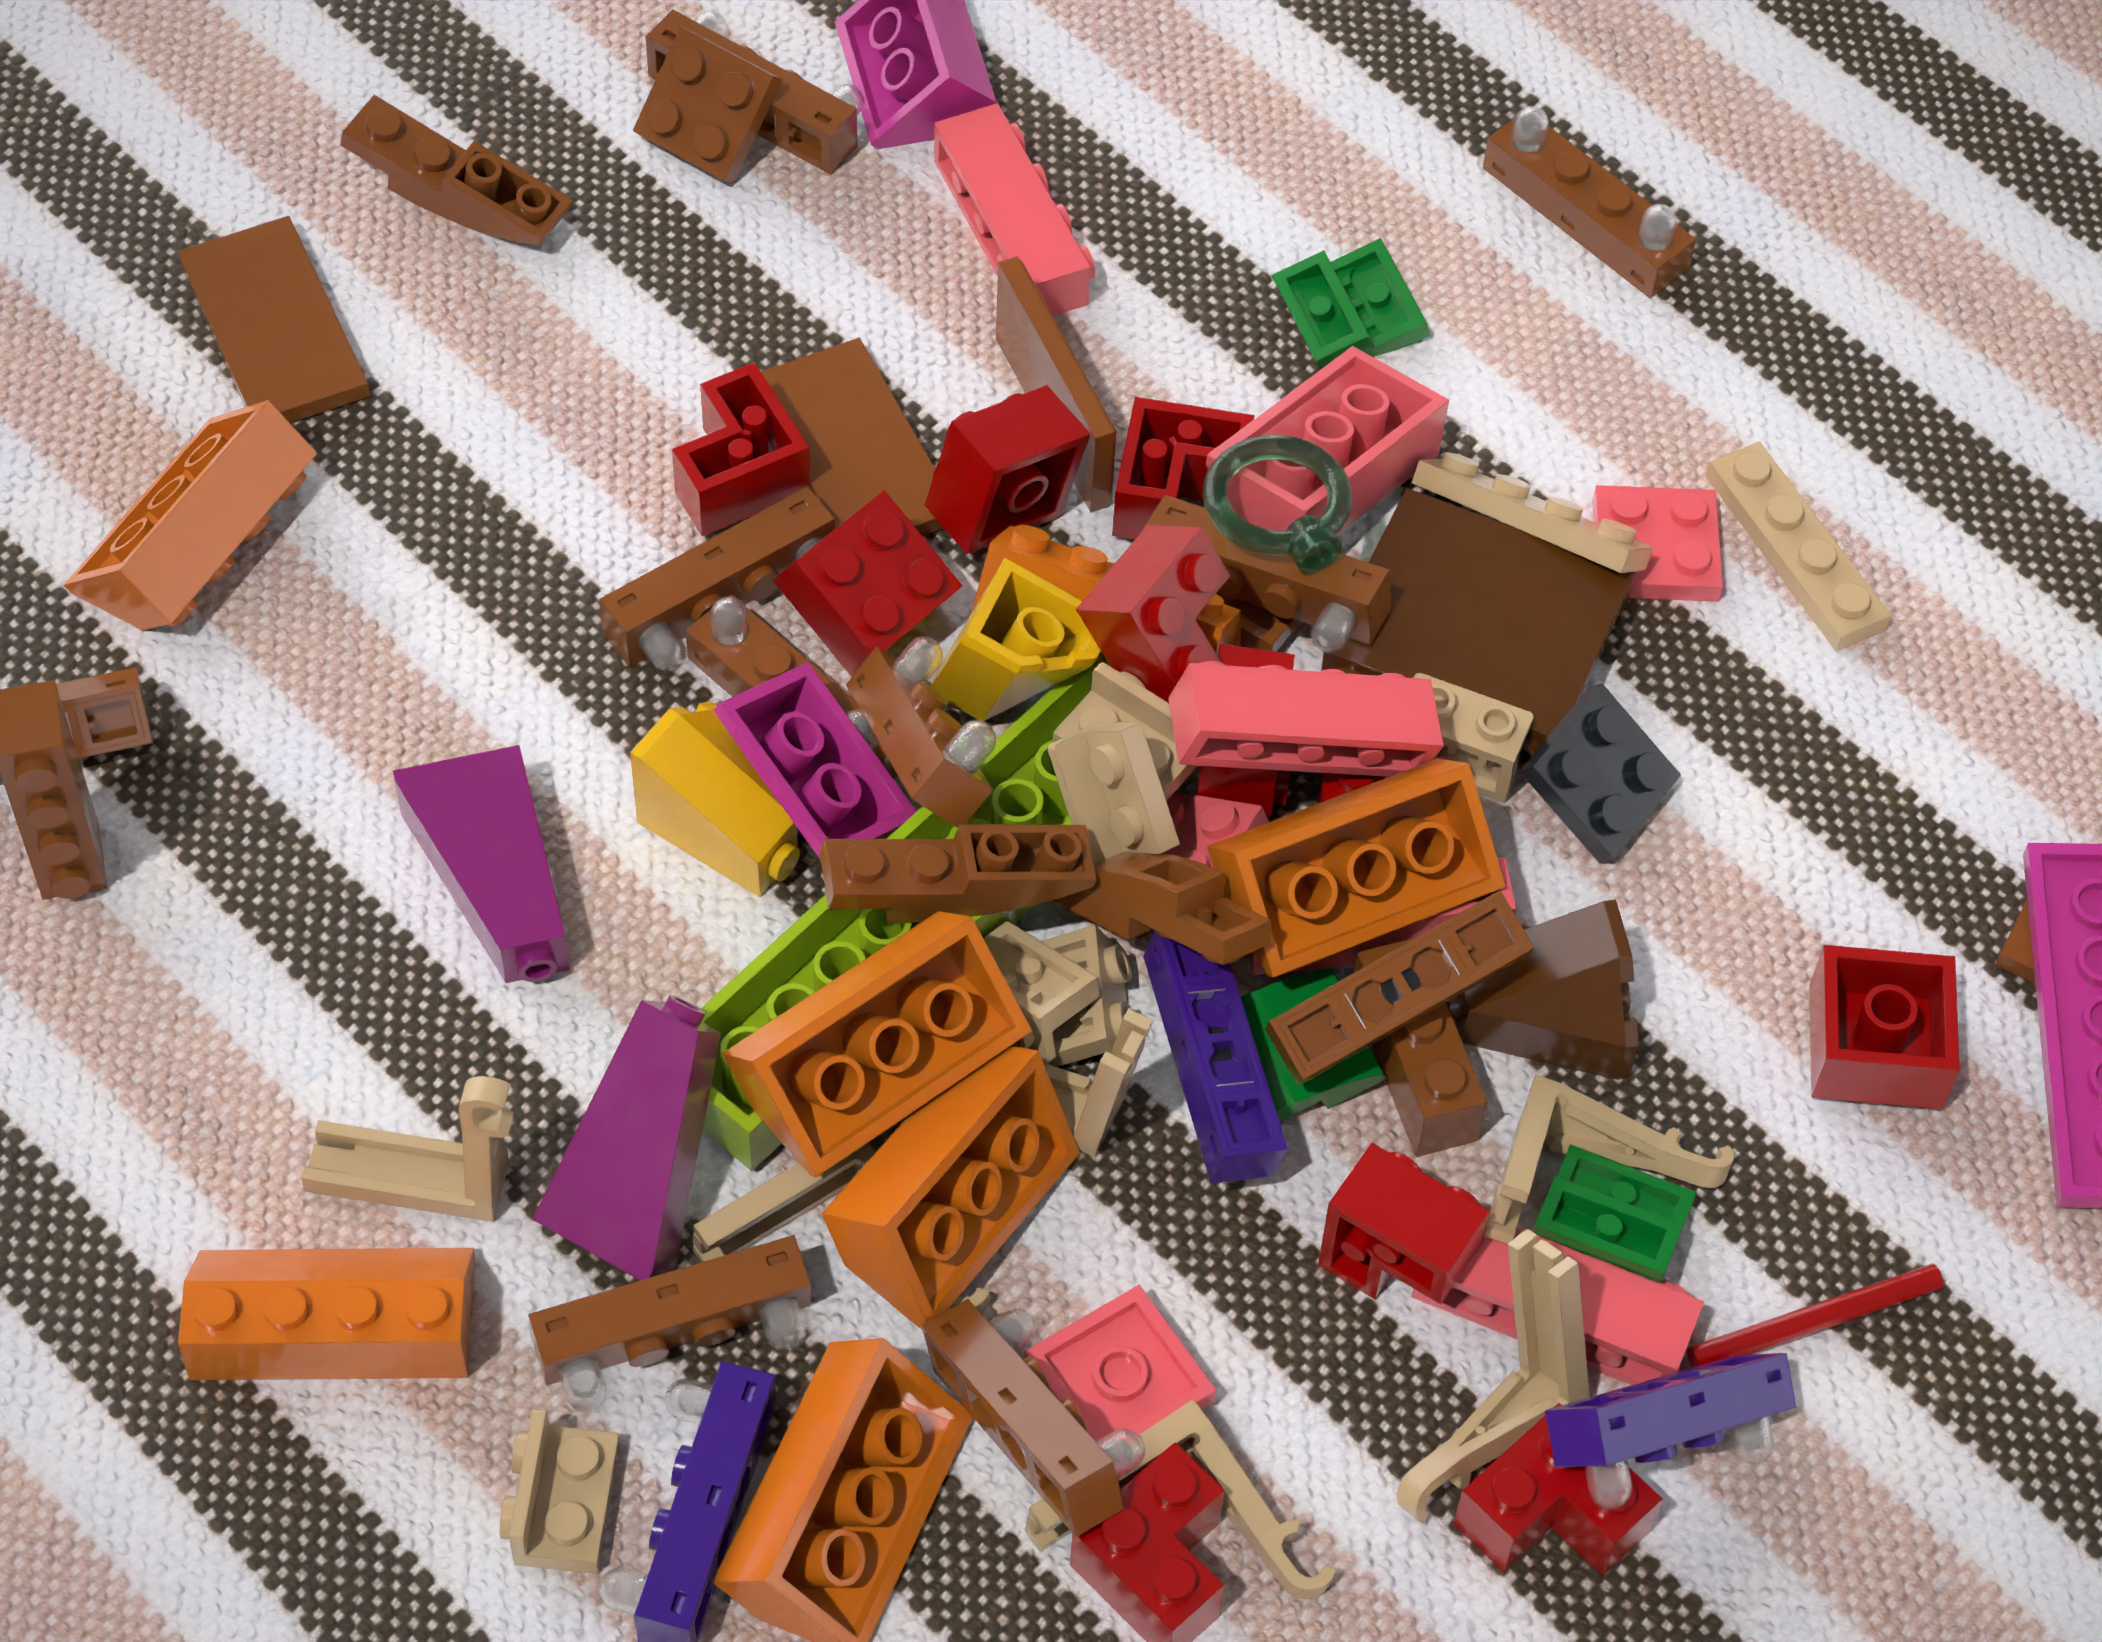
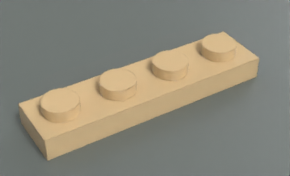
[1705,441,1892,652]
[1412,452,1654,573]

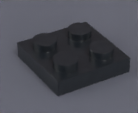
[1519,683,1681,864]

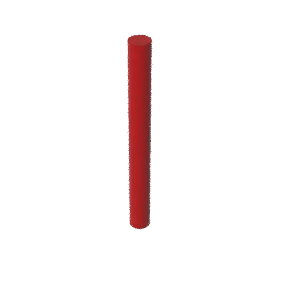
[1687,1263,1943,1368]

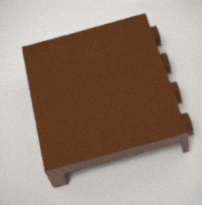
[1321,488,1636,767]

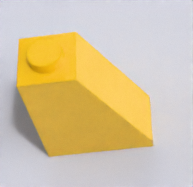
[931,558,1101,722]
[630,701,800,897]

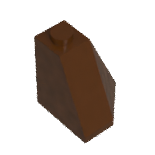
[1446,899,1639,1080]

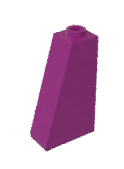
[393,745,570,983]
[532,995,721,1281]

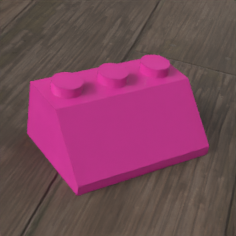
[835,0,996,149]
[713,662,917,860]

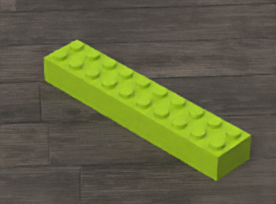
[700,651,1110,1171]

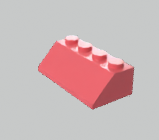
[1206,346,1449,547]

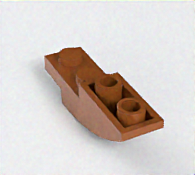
[340,94,573,245]
[820,824,1097,923]
[1052,852,1271,965]

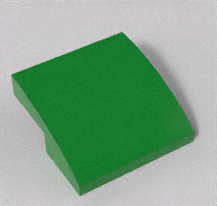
[1271,238,1431,367]
[1241,967,1386,1122]
[1532,1144,1697,1282]

